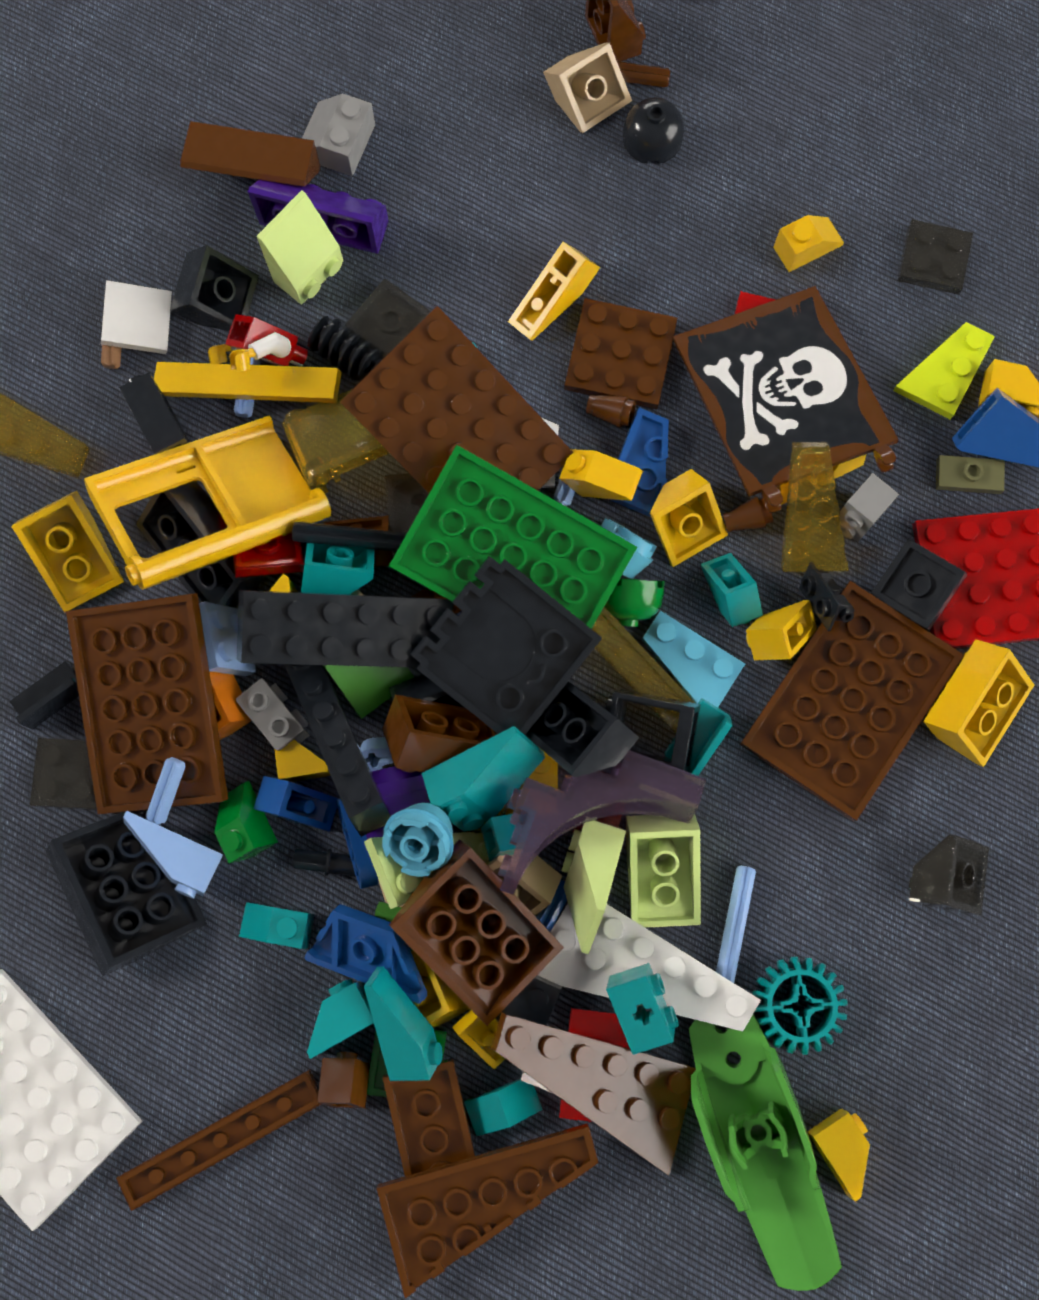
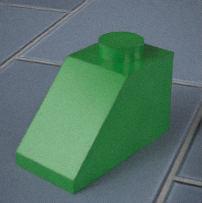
[214,781,278,864]

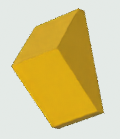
[274,740,331,782]

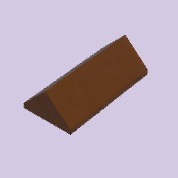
[180,121,320,187]

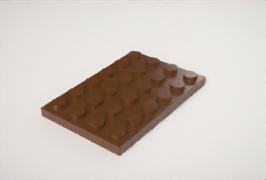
[340,306,574,494]
[739,581,964,822]
[66,593,229,814]

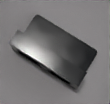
[9,661,79,730]

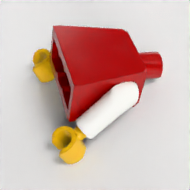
[208,314,308,372]

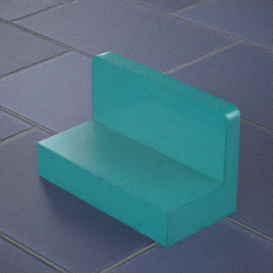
[664,698,732,781]

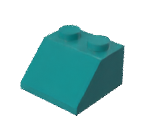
[301,543,375,594]
[307,979,374,1059]

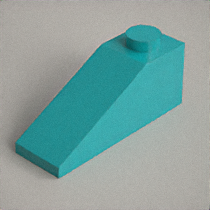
[364,966,443,1081]

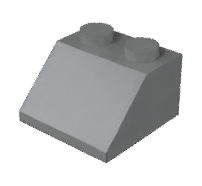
[302,93,375,176]

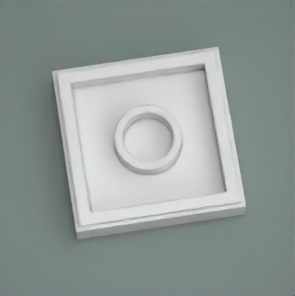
[101,280,172,354]

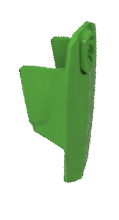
[689,1014,842,1291]

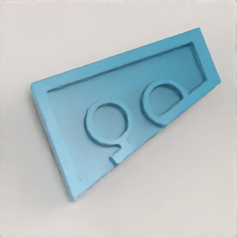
[642,611,745,708]

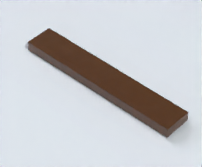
[116,1070,321,1211]

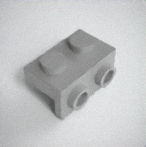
[236,678,310,751]

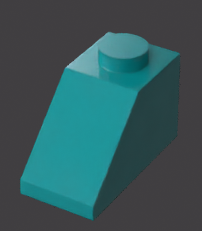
[701,553,763,627]
[239,902,315,949]

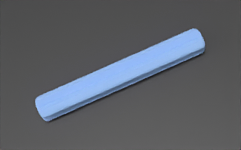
[716,865,756,983]

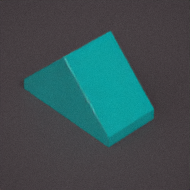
[464,1078,543,1136]

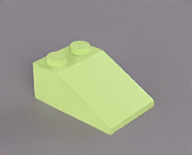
[257,190,343,305]
[626,813,701,928]
[561,818,626,954]

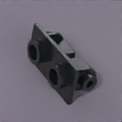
[799,562,854,631]

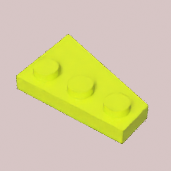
[893,322,995,420]

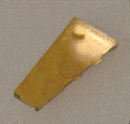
[0,393,90,478]
[781,442,849,572]

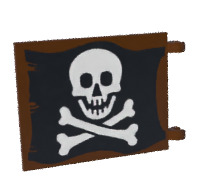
[673,286,899,513]

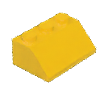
[923,639,1034,767]

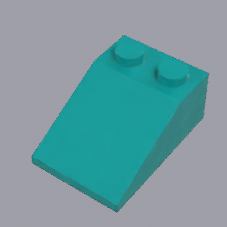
[422,726,545,832]

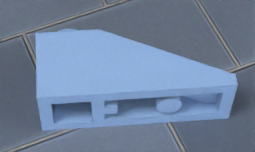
[123,811,223,899]

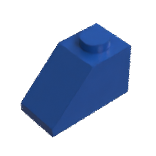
[253,776,338,832]

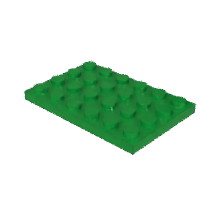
[389,445,637,629]

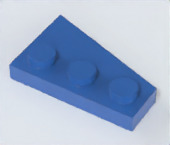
[608,407,669,518]

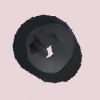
[308,316,381,381]

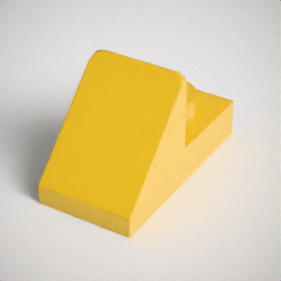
[452,1010,505,1069]

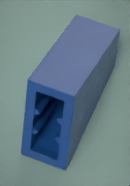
[952,388,1039,467]

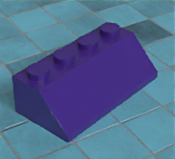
[248,180,389,254]

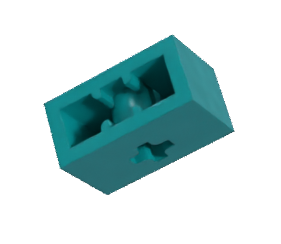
[606,963,679,1055]

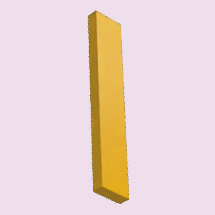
[154,362,342,403]

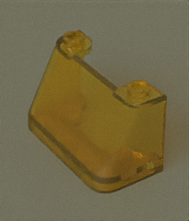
[282,389,389,493]

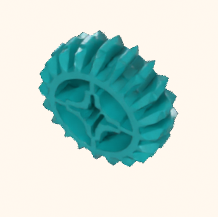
[752,956,848,1055]

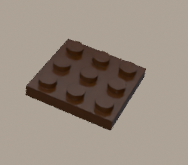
[564,298,678,410]

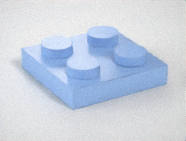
[199,601,256,676]

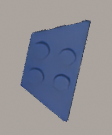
[305,904,427,1004]

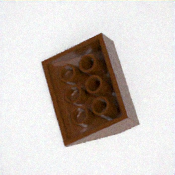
[389,839,564,1026]

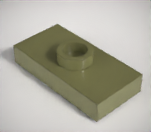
[936,455,1005,494]

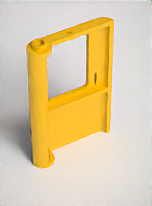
[84,415,331,590]

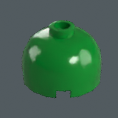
[603,578,665,627]

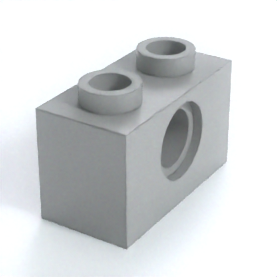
[833,473,899,542]

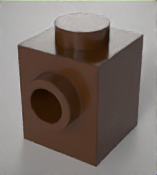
[317,1052,370,1108]

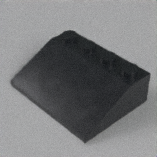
[46,809,207,977]

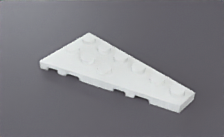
[538,904,761,1031]

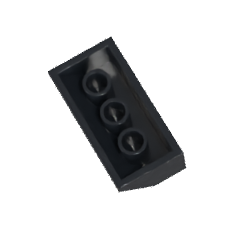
[136,481,266,608]

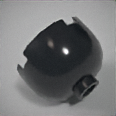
[623,97,684,164]

